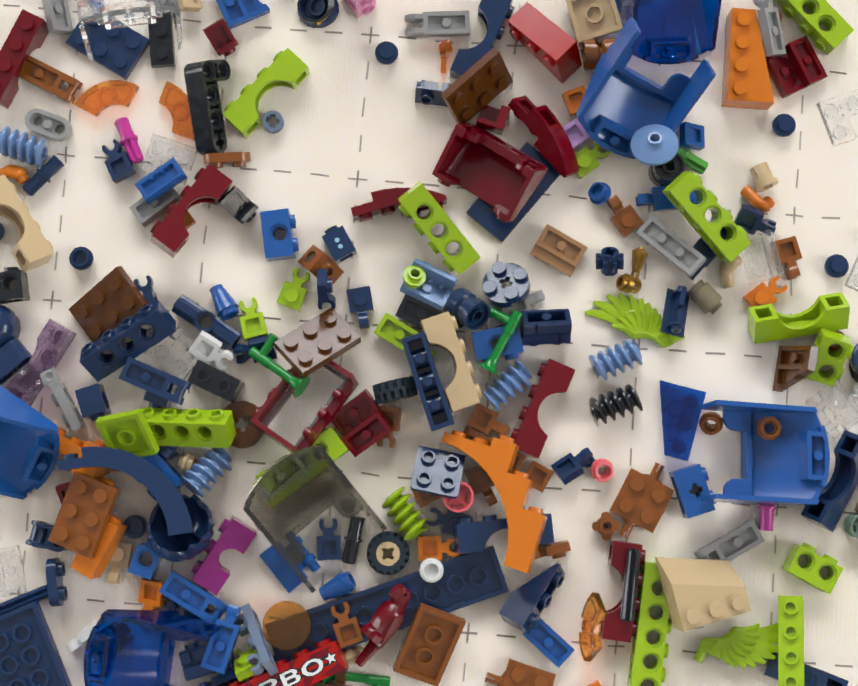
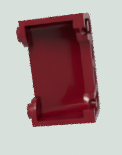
[432,123,548,223]

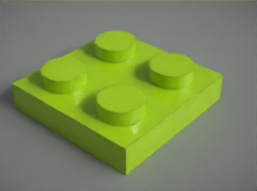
[94,408,160,457]

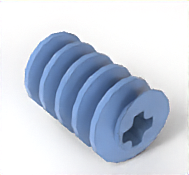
[0,126,48,168]
[589,338,643,381]
[480,359,533,411]
[180,448,232,498]

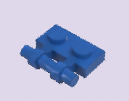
[259,530,321,593]

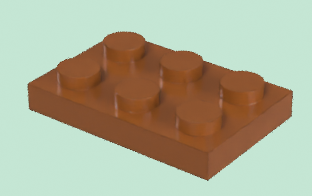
[48,471,121,558]
[392,602,466,686]

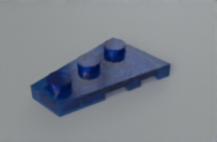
[659,380,706,462]

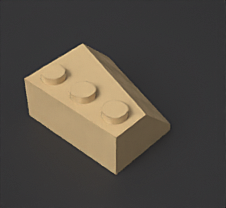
[655,557,751,632]

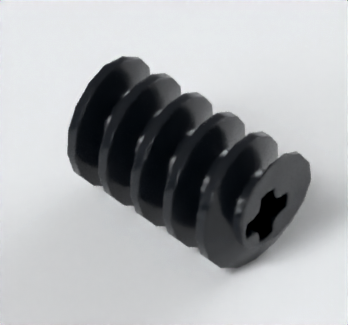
[589,384,643,427]

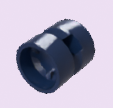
[446,288,490,330]

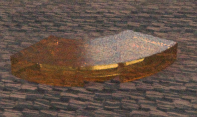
[75,80,140,117]
[159,81,195,141]
[579,592,607,662]

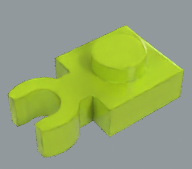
[575,142,611,179]
[277,267,311,312]
[239,297,268,342]
[234,644,258,682]

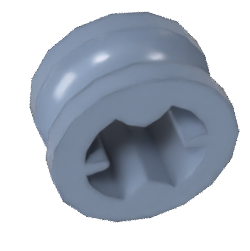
[262,110,284,134]

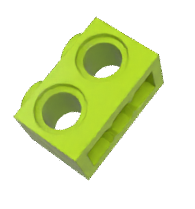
[805,327,853,387]
[781,542,844,594]

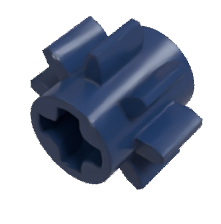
[595,247,624,276]

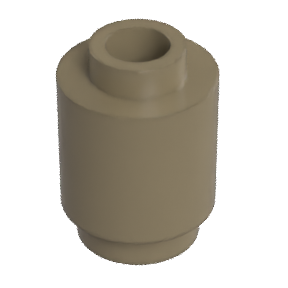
[688,279,723,314]

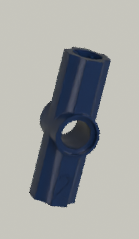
[171,294,242,351]

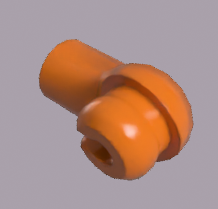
[0,164,29,184]
[740,185,775,212]

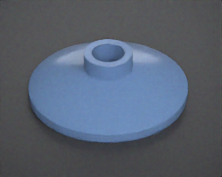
[631,124,679,166]

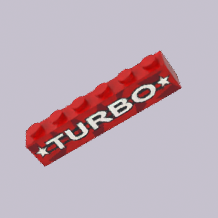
[228,638,349,686]

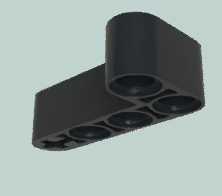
[184,59,231,155]

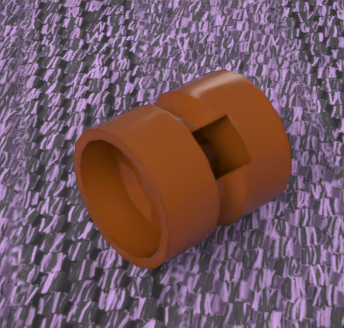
[582,38,615,71]

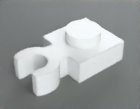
[188,330,234,370]
[65,617,108,653]

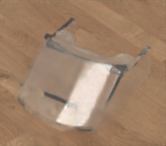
[77,0,183,62]

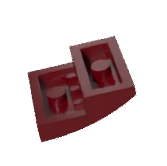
[765,36,828,99]
[331,389,393,457]

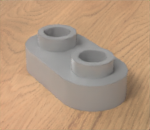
[25,108,72,142]

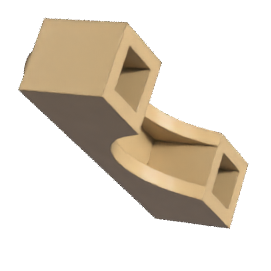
[0,174,54,273]
[420,311,482,413]

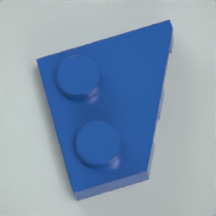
[216,0,270,30]

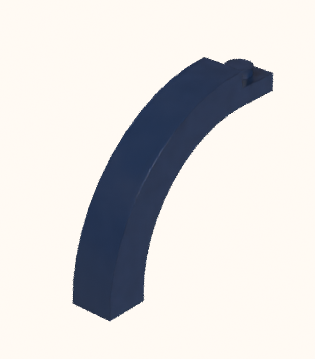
[57,446,194,536]

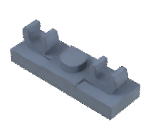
[235,603,279,676]

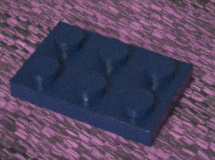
[65,4,149,80]

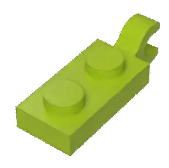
[373,313,437,359]

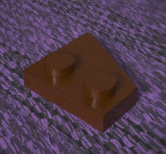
[772,346,819,392]

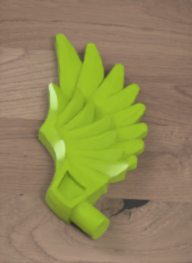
[585,293,685,348]
[693,623,778,669]

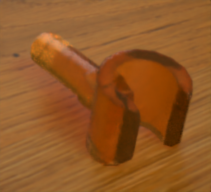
[439,39,453,74]

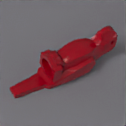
[355,583,411,667]

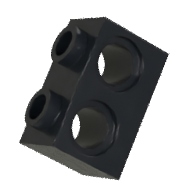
[0,267,30,305]
[187,360,245,403]

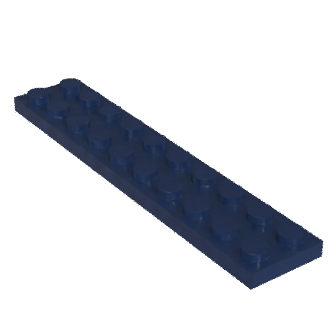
[265,545,509,663]

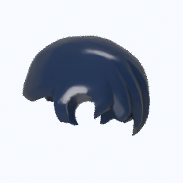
[146,494,215,562]

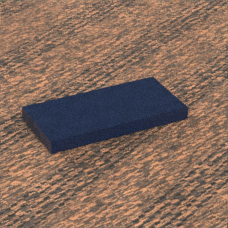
[466,142,560,243]

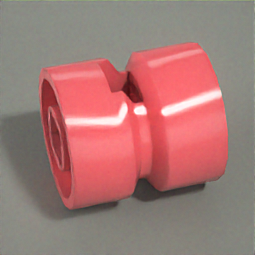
[443,481,474,512]

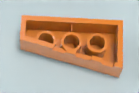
[721,8,774,110]

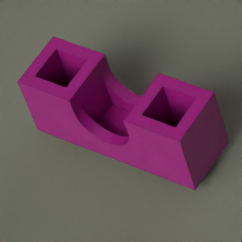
[191,515,257,596]

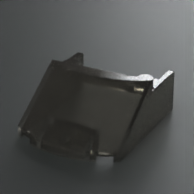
[243,446,387,593]

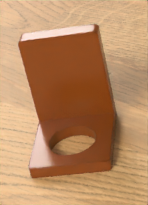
[298,245,344,284]

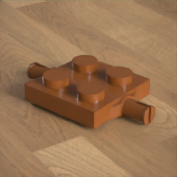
[609,462,675,539]
[484,659,556,686]

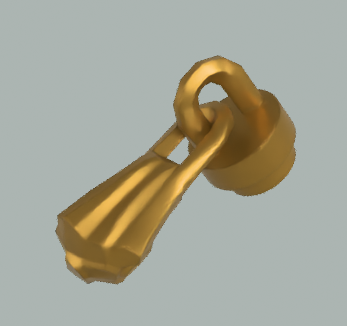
[616,247,648,293]

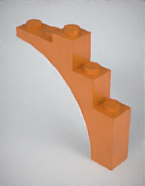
[57,426,128,579]
[442,430,548,574]

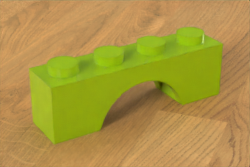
[223,48,310,139]
[747,292,850,344]

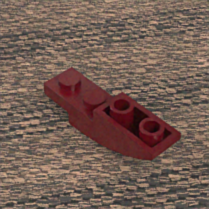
[508,95,579,178]
[351,187,447,222]

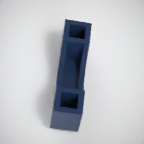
[449,0,515,79]
[801,430,858,532]
[452,509,555,554]

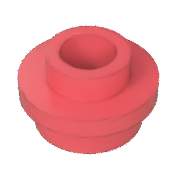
[590,458,614,482]

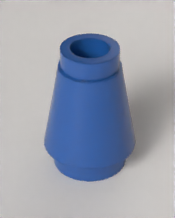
[209,284,239,321]
[319,571,356,601]

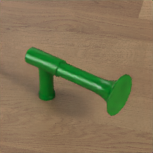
[477,307,523,376]
[248,333,310,398]
[323,672,391,686]

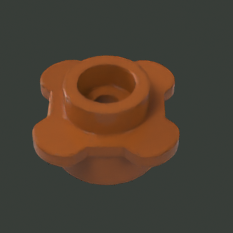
[592,512,621,541]

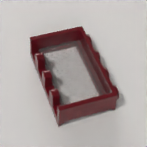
[250,361,359,460]

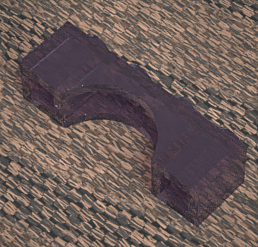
[5,319,77,406]

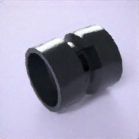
[648,153,685,186]

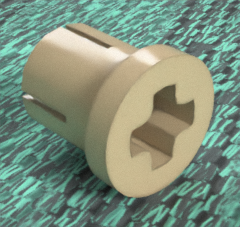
[749,162,779,193]

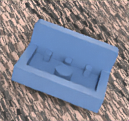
[400,259,457,311]

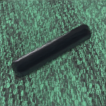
[620,548,640,622]

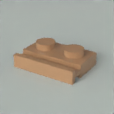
[530,224,588,278]

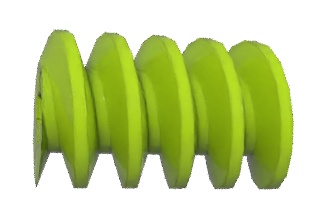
[382,486,431,541]

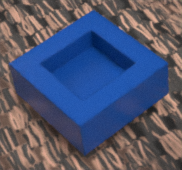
[679,122,705,151]

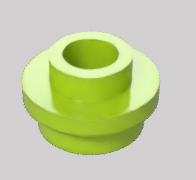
[402,265,426,289]

